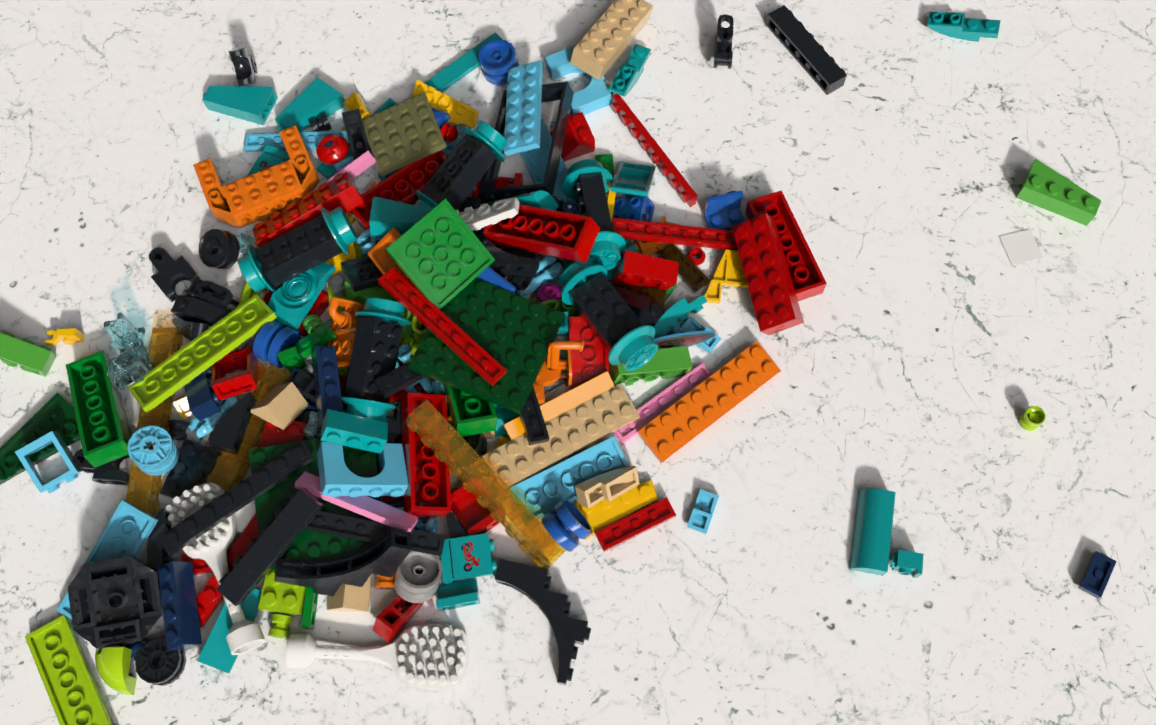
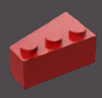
[610,250,679,290]

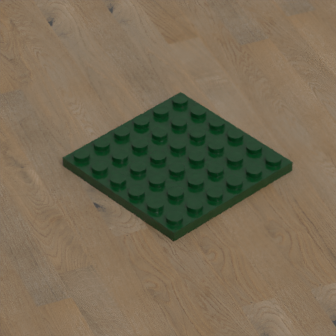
[408,278,565,415]
[249,438,383,572]

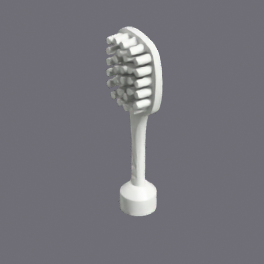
[166,483,265,655]
[286,624,469,690]

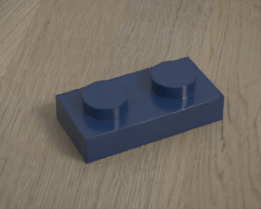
[1078,551,1117,599]

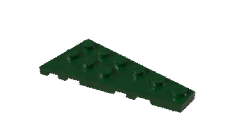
[0,393,80,485]

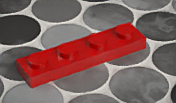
[595,497,676,552]

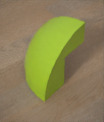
[95,647,137,696]

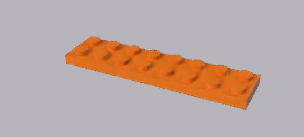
[637,341,781,463]

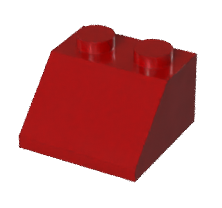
[550,112,595,162]

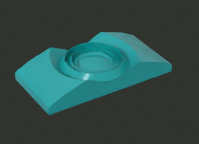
[611,161,656,197]
[268,262,336,330]

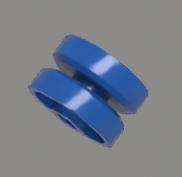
[478,39,519,85]
[253,320,301,368]
[541,498,593,552]

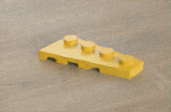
[412,79,479,129]
[575,481,658,540]

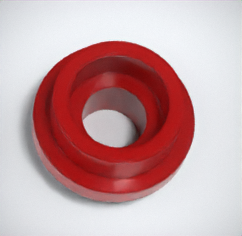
[687,247,706,266]

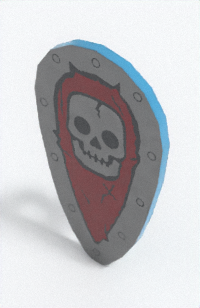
[654,326,715,348]

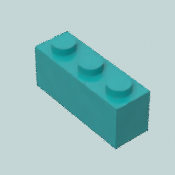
[320,409,388,454]

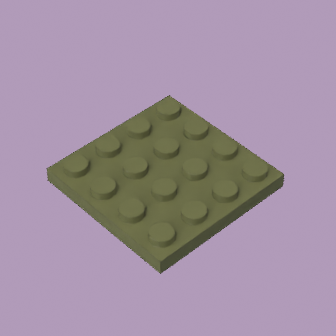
[363,92,447,176]

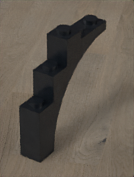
[459,197,537,277]
[274,528,411,597]
[495,559,591,686]

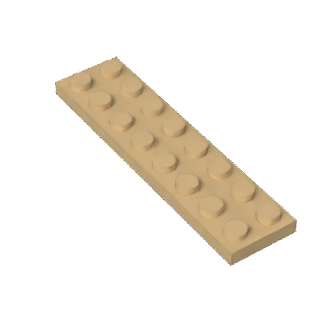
[482,384,640,492]

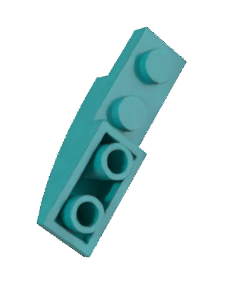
[927,11,1001,42]
[608,44,651,97]
[653,295,707,340]

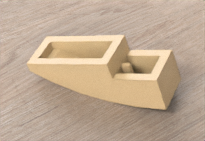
[575,466,640,509]

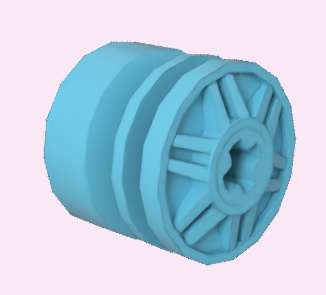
[127,426,179,476]

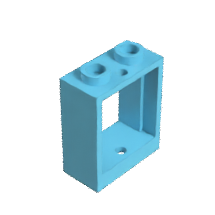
[15,431,82,494]

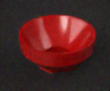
[316,134,349,165]

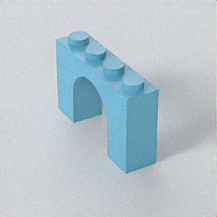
[545,45,613,115]
[317,442,409,497]

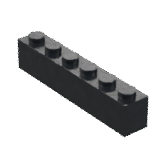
[766,5,847,95]
[216,489,325,606]

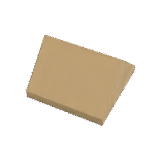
[251,382,308,430]
[327,574,373,612]

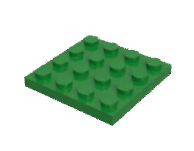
[385,198,495,309]

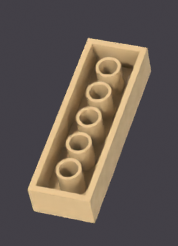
[570,0,653,80]

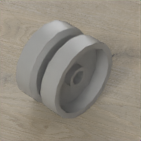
[394,551,443,603]

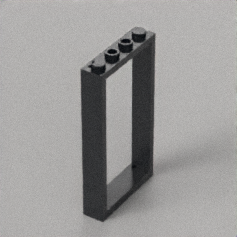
[479,81,574,203]

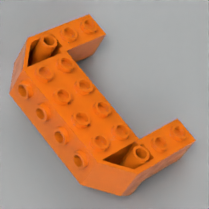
[193,125,320,228]

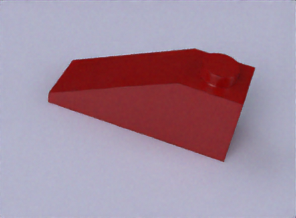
[373,596,424,643]

